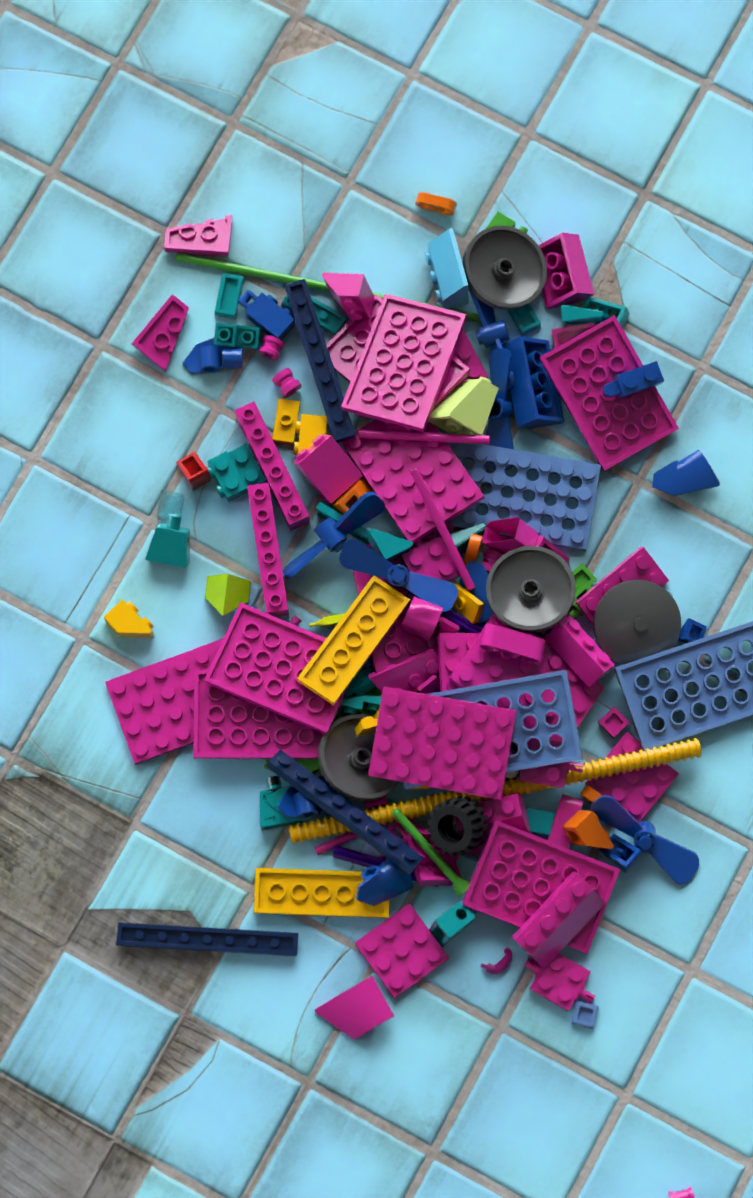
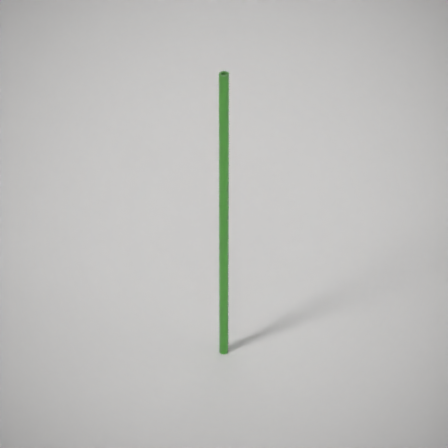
[176,253,482,323]

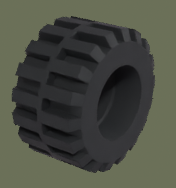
[427,796,489,857]

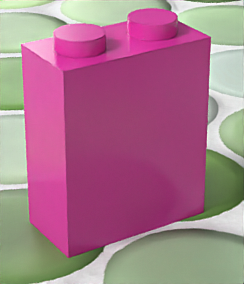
[293,434,363,504]

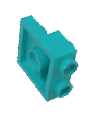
[207,444,267,502]

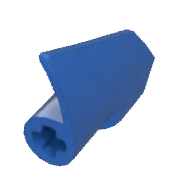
[182,338,243,374]
[652,450,720,496]
[459,561,493,625]
[277,776,329,819]
[356,859,413,906]

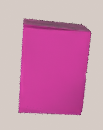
[482,517,538,555]
[401,597,443,641]

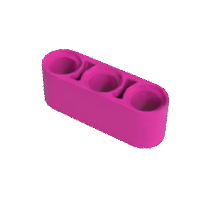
[480,624,546,664]
[548,794,584,849]

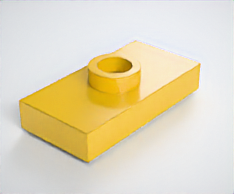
[272,398,300,445]
[451,581,484,623]

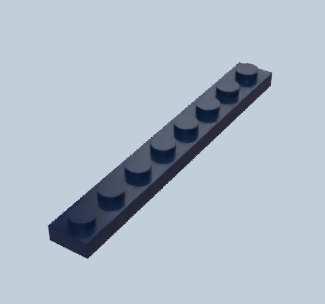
[284,279,356,443]
[266,749,424,875]
[116,922,298,956]

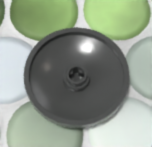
[462,226,547,310]
[486,546,576,633]
[593,580,681,665]
[318,714,400,801]

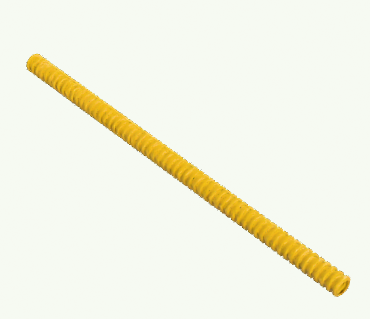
[289,738,702,844]

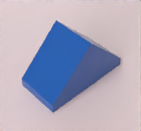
[600,834,643,873]

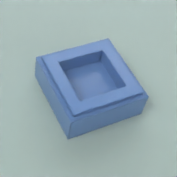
[571,1001,599,1029]

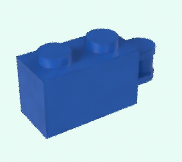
[238,290,295,340]
[602,361,664,399]

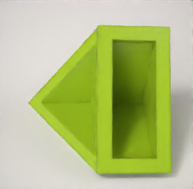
[205,574,251,616]

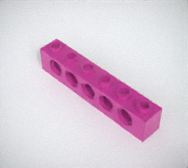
[235,401,310,531]
[247,483,289,617]

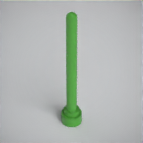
[392,809,470,897]

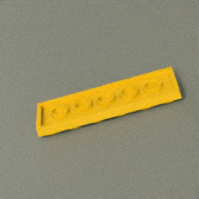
[297,575,410,706]
[254,868,389,918]

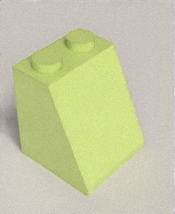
[428,377,499,435]

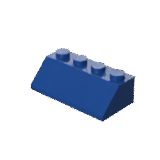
[502,336,565,429]

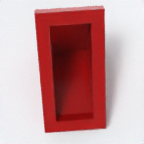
[176,452,211,491]

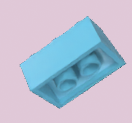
[425,228,469,309]

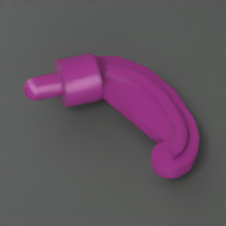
[480,948,512,975]

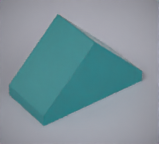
[367,529,413,561]

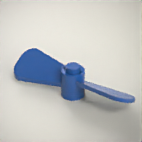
[468,287,514,393]
[483,348,514,470]
[283,492,385,579]
[339,539,458,612]
[590,796,699,885]

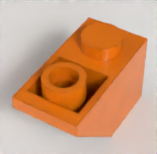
[332,476,375,515]
[562,810,614,849]

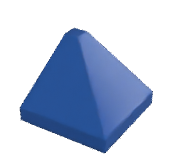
[678,618,707,643]

